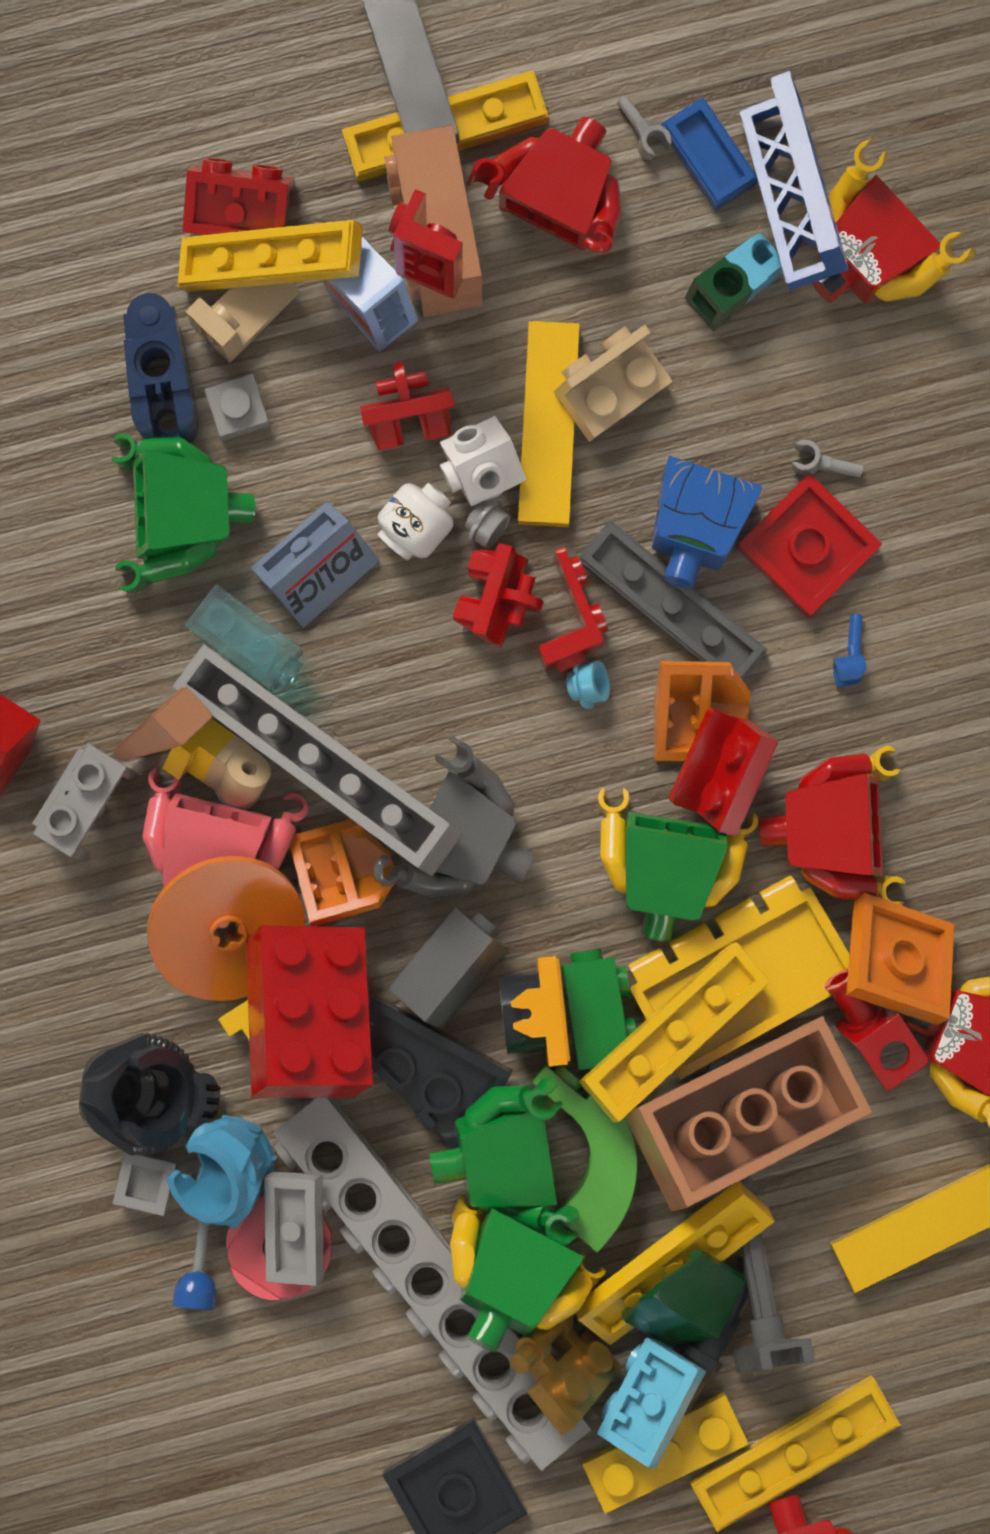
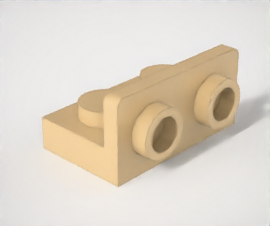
[554,324,673,442]

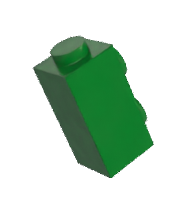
[561,948,636,1070]

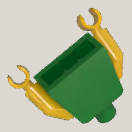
[598,788,758,941]
[450,1194,606,1352]

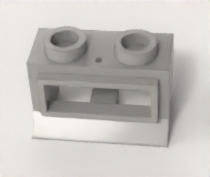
[32,743,137,860]

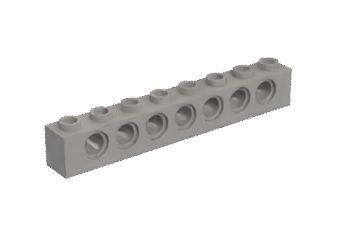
[273,1098,591,1471]

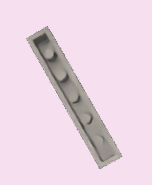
[173,644,463,877]

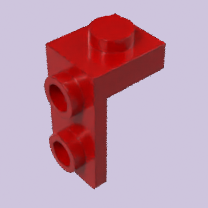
[538,547,609,674]

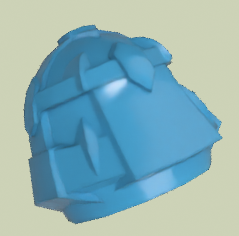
[167,1115,277,1229]

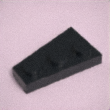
[369,995,513,1149]

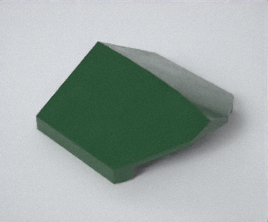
[621,1248,746,1346]

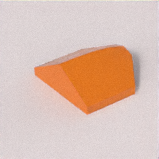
[654,661,750,761]
[290,819,395,927]

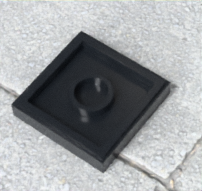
[382,1417,528,1534]

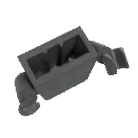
[373,736,536,899]

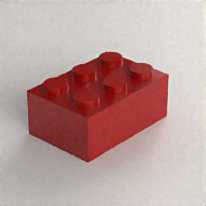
[246,925,373,1098]

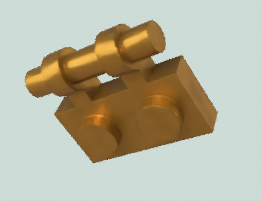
[510,1313,622,1435]

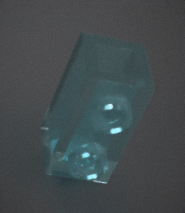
[185,584,303,693]

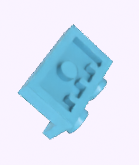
[597,1337,706,1468]

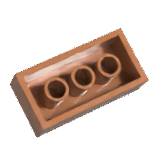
[625,1016,872,1212]

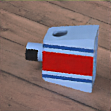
[323,237,418,352]

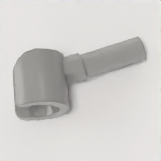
[617,96,671,160]
[792,440,863,478]

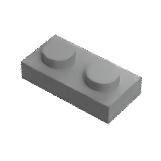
[264,1171,324,1286]

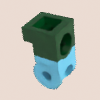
[685,233,783,332]

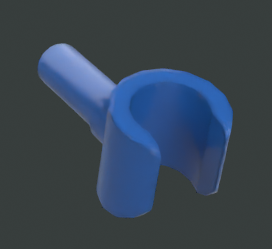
[833,614,866,687]

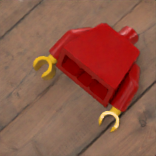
[759,746,906,905]

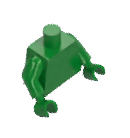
[111,433,256,593]
[428,1078,579,1245]

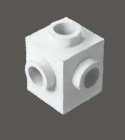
[440,416,527,507]

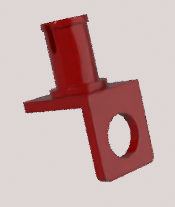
[824,969,928,1090]

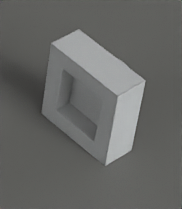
[204,374,270,441]
[112,1153,179,1216]

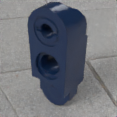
[123,293,199,443]

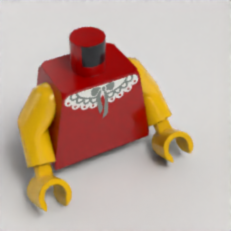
[812,139,975,303]
[904,976,990,1128]

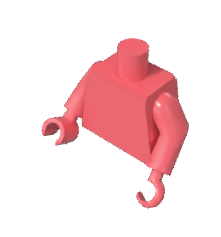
[142,768,308,888]

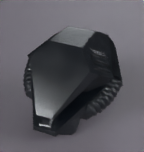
[79,1033,221,1156]

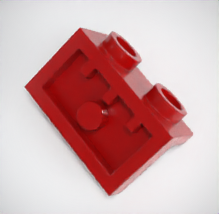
[182,158,295,235]
[388,189,463,299]
[669,708,779,836]

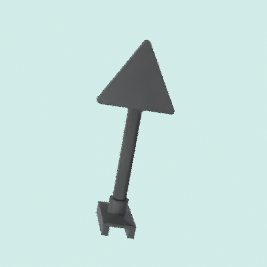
[705,1057,815,1373]

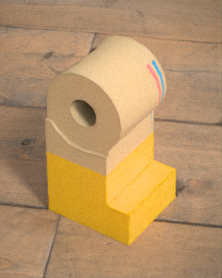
[162,718,271,810]

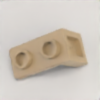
[185,283,298,363]

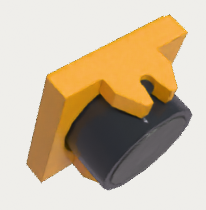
[499,956,570,1066]

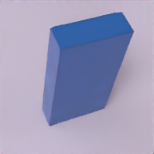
[661,97,758,211]

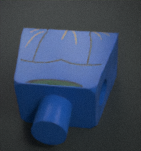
[652,456,763,588]

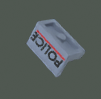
[251,501,380,628]

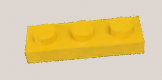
[582,1392,749,1514]

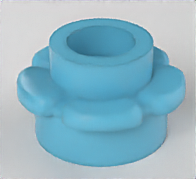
[566,661,610,709]

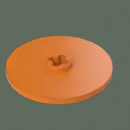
[147,856,305,1001]

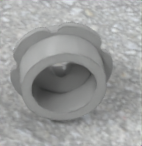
[465,501,511,549]

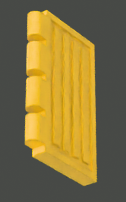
[628,875,850,1080]

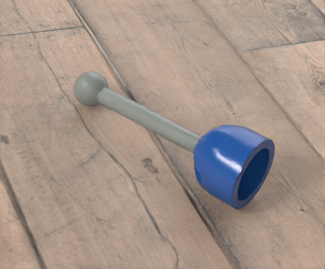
[172,1221,216,1310]

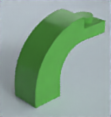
[531,1064,637,1253]

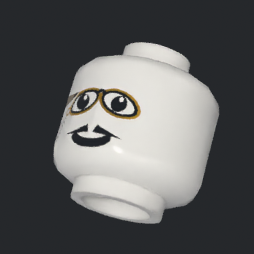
[378,482,453,560]

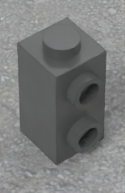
[388,907,509,1029]

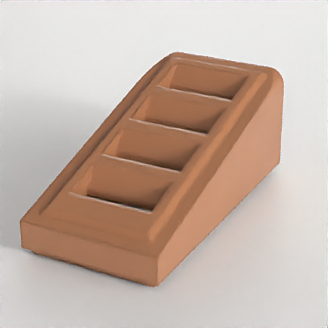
[113,686,212,761]

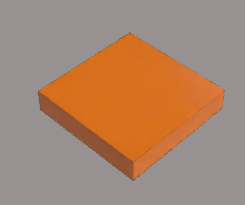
[846,893,955,1025]

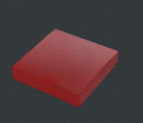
[736,473,882,619]

